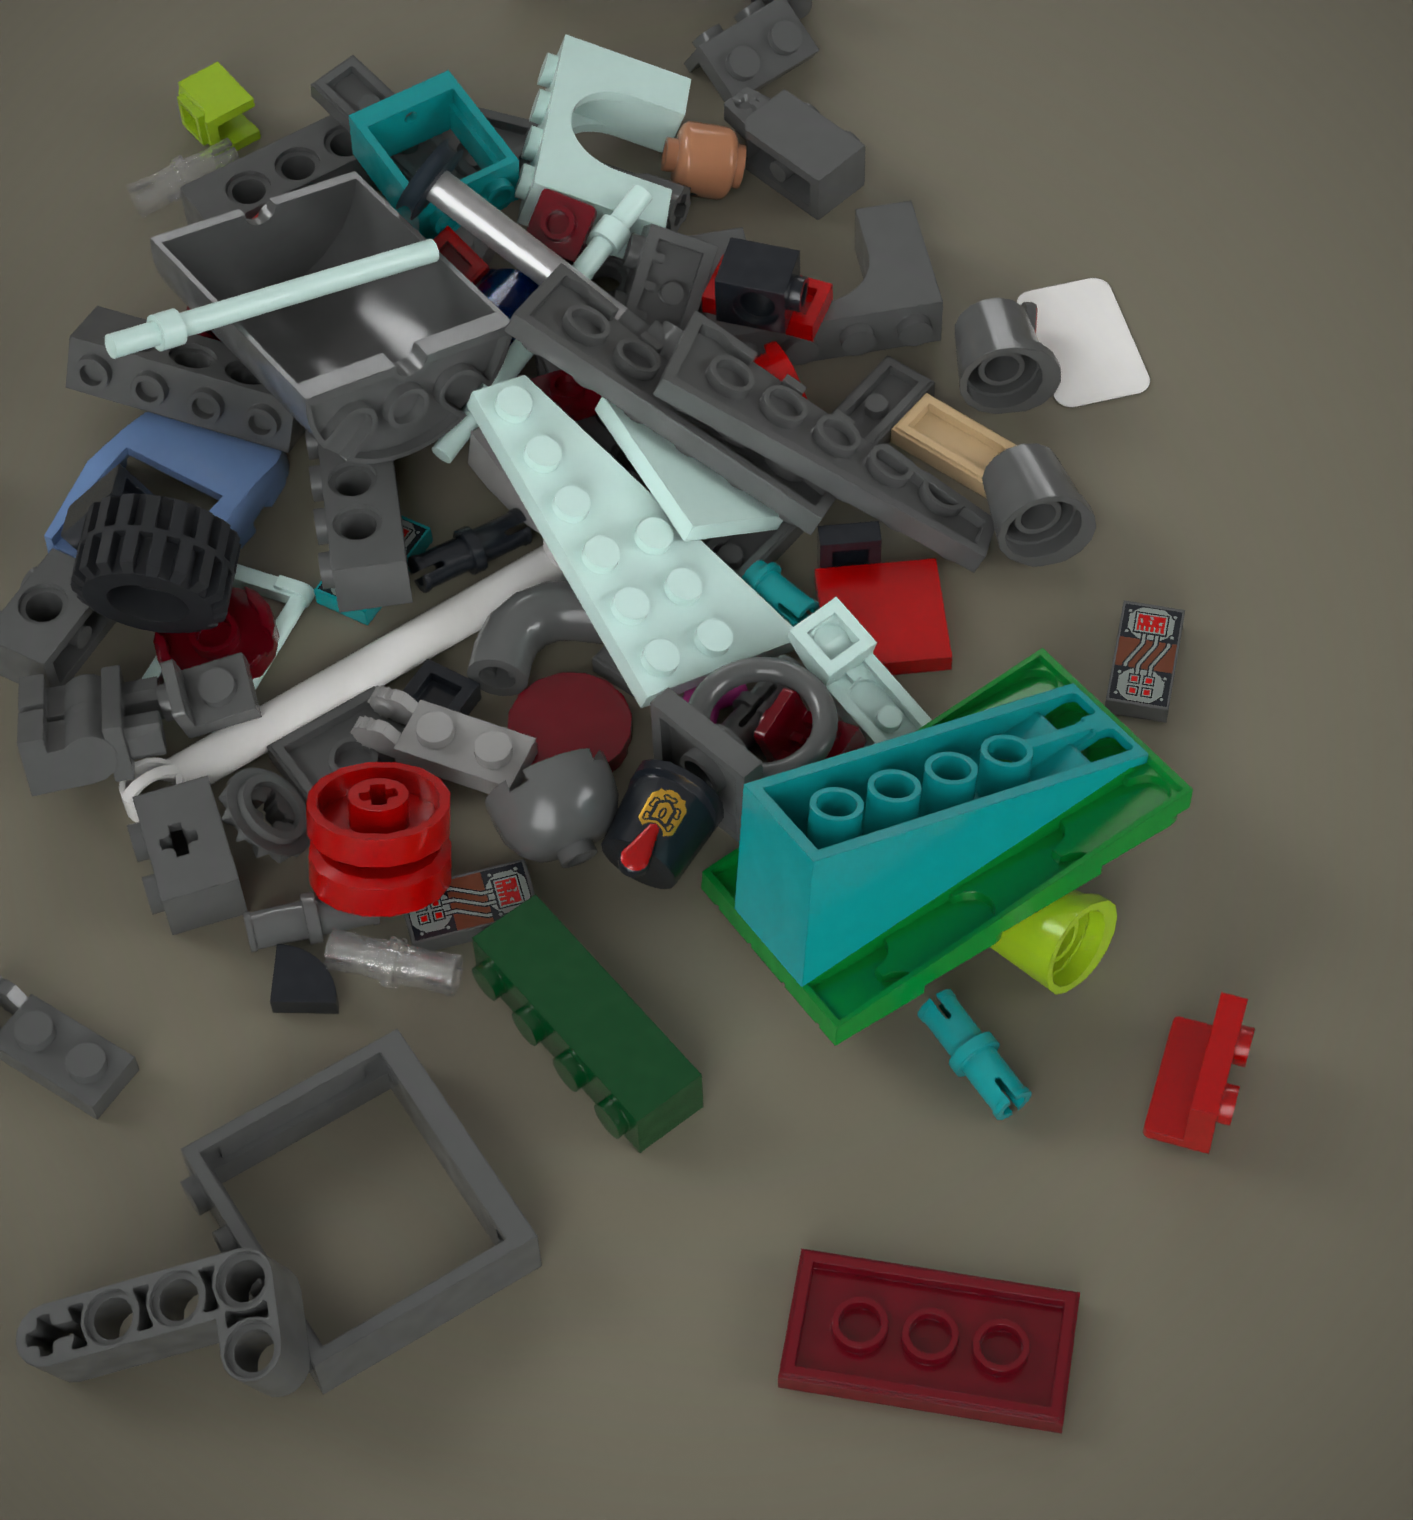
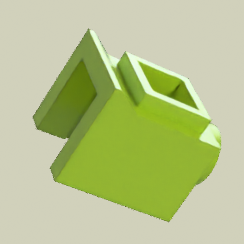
[177,61,261,163]

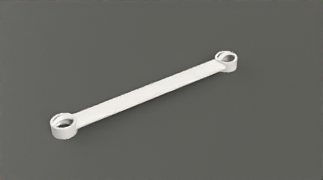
[119,539,567,823]

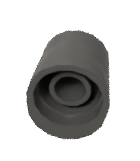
[955,298,1061,414]
[982,443,1096,567]

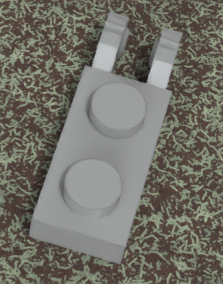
[350,685,538,794]

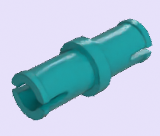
[917,989,1032,1120]

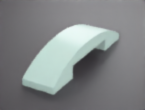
[787,597,932,747]

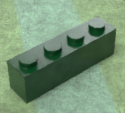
[472,894,704,1153]

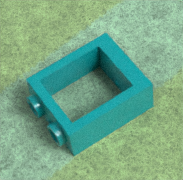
[348,70,520,240]

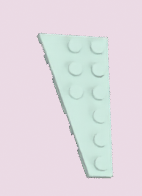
[467,375,795,708]

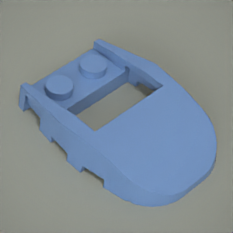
[44,412,289,558]

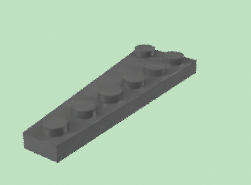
[505,263,836,535]
[653,311,995,573]

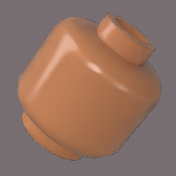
[661,121,746,200]

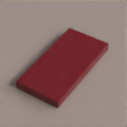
[778,1248,1080,1434]

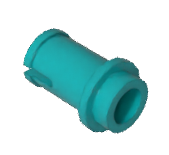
[742,559,819,627]

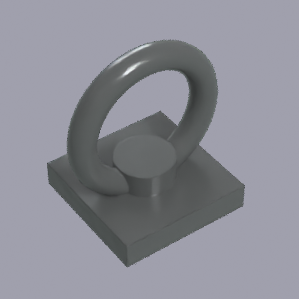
[650,657,838,843]

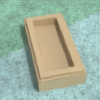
[891,393,1017,499]

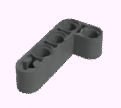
[16,1248,310,1397]

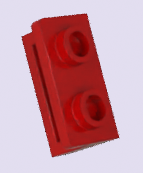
[1143,992,1255,1154]

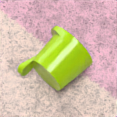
[990,890,1117,995]

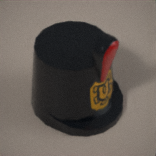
[601,759,724,889]

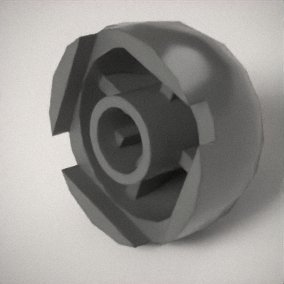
[485,748,619,868]

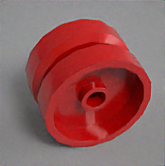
[306,762,452,917]

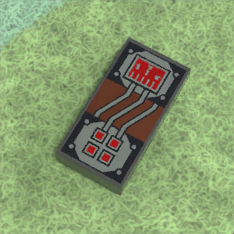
[1105,600,1185,723]
[404,859,535,956]

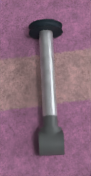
[396,138,683,362]

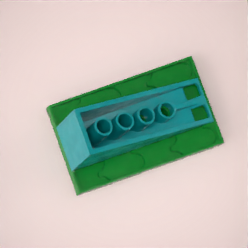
[701,648,1193,1046]

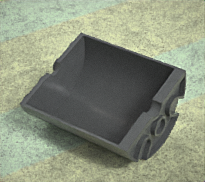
[150,171,512,464]

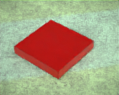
[814,558,952,675]

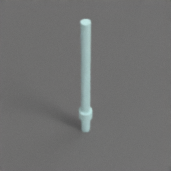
[431,184,652,463]
[104,239,439,359]

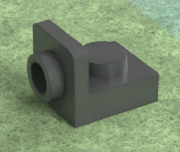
[156,652,262,739]

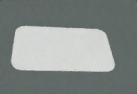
[1017,278,1150,407]

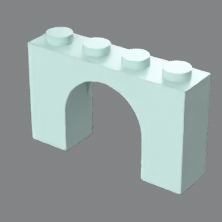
[515,34,691,259]

